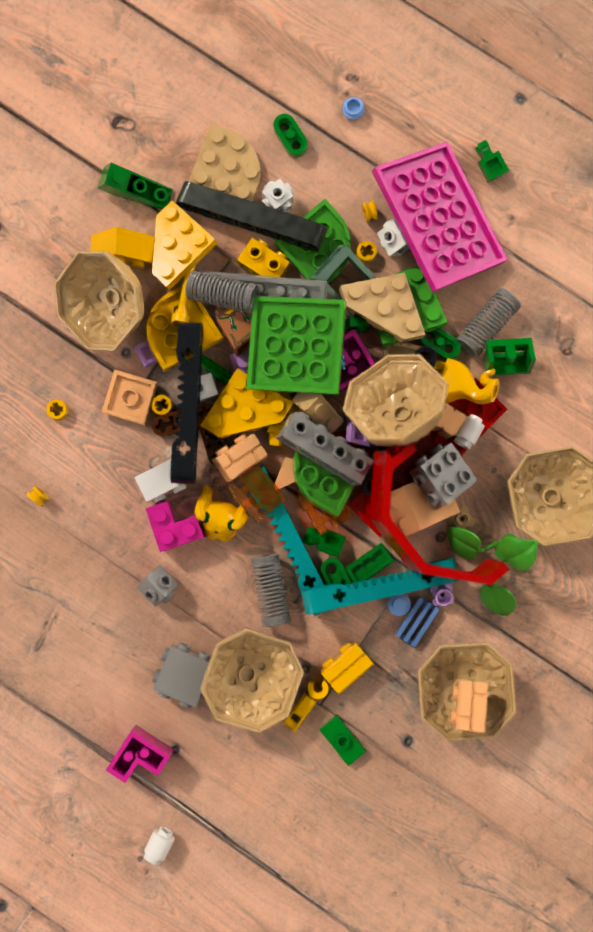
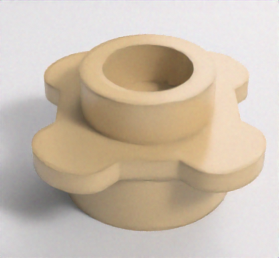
[449,506,476,529]

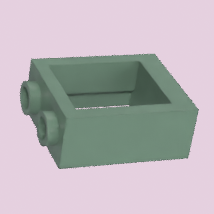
[309,245,377,317]

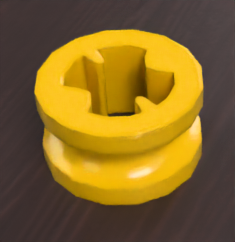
[362,200,378,222]
[356,241,377,263]
[151,395,173,416]
[46,399,68,421]
[27,485,50,507]

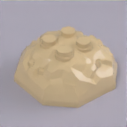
[54,251,144,351]
[343,354,449,446]
[507,446,593,546]
[200,628,304,733]
[417,642,516,741]

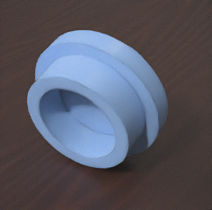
[342,97,364,120]
[388,594,411,616]

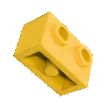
[237,238,290,277]

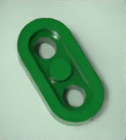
[274,114,307,157]
[419,328,461,360]
[321,558,352,599]

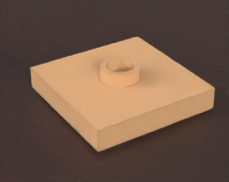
[101,370,158,426]

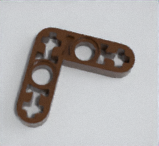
[152,403,226,466]

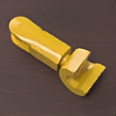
[282,679,330,734]

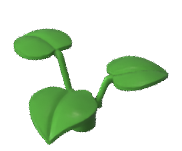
[446,527,538,616]

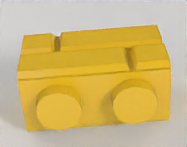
[321,641,374,694]

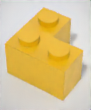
[90,227,154,269]

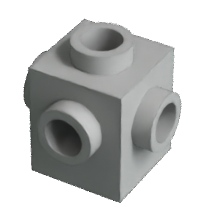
[137,565,179,607]

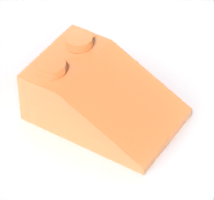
[390,482,460,536]

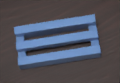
[395,596,440,647]

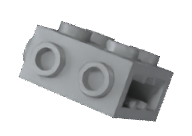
[409,443,478,510]
[152,642,211,708]

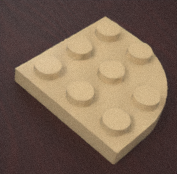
[189,123,261,202]

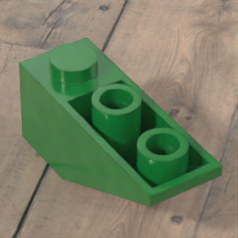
[97,162,173,210]

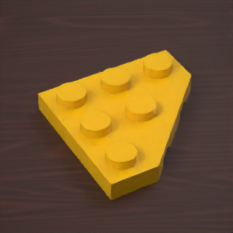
[152,200,218,290]
[200,368,295,439]

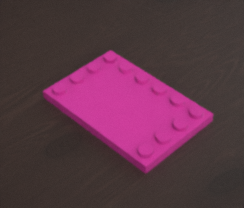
[371,141,508,293]

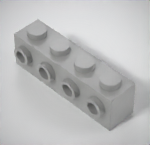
[276,412,374,486]

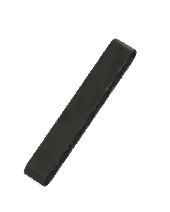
[176,181,327,252]

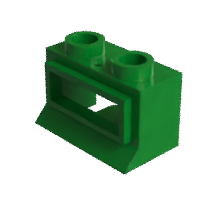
[483,338,536,376]

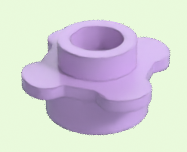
[430,583,454,607]

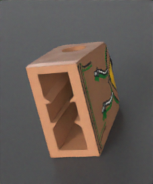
[216,300,252,357]

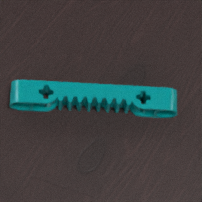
[243,465,325,617]
[301,558,459,614]

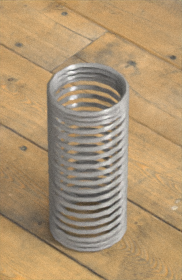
[185,271,260,314]
[456,288,521,357]
[251,554,291,627]

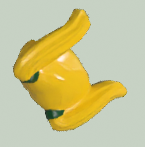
[195,485,256,542]

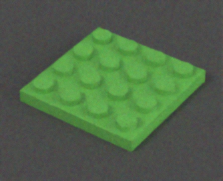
[246,296,347,395]

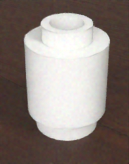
[453,414,485,450]
[144,827,175,865]

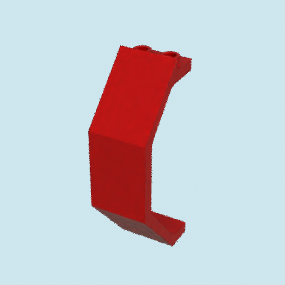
[369,443,510,585]

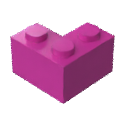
[339,329,375,393]
[145,501,206,552]
[106,725,174,783]

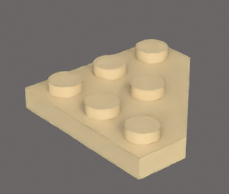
[339,272,425,343]

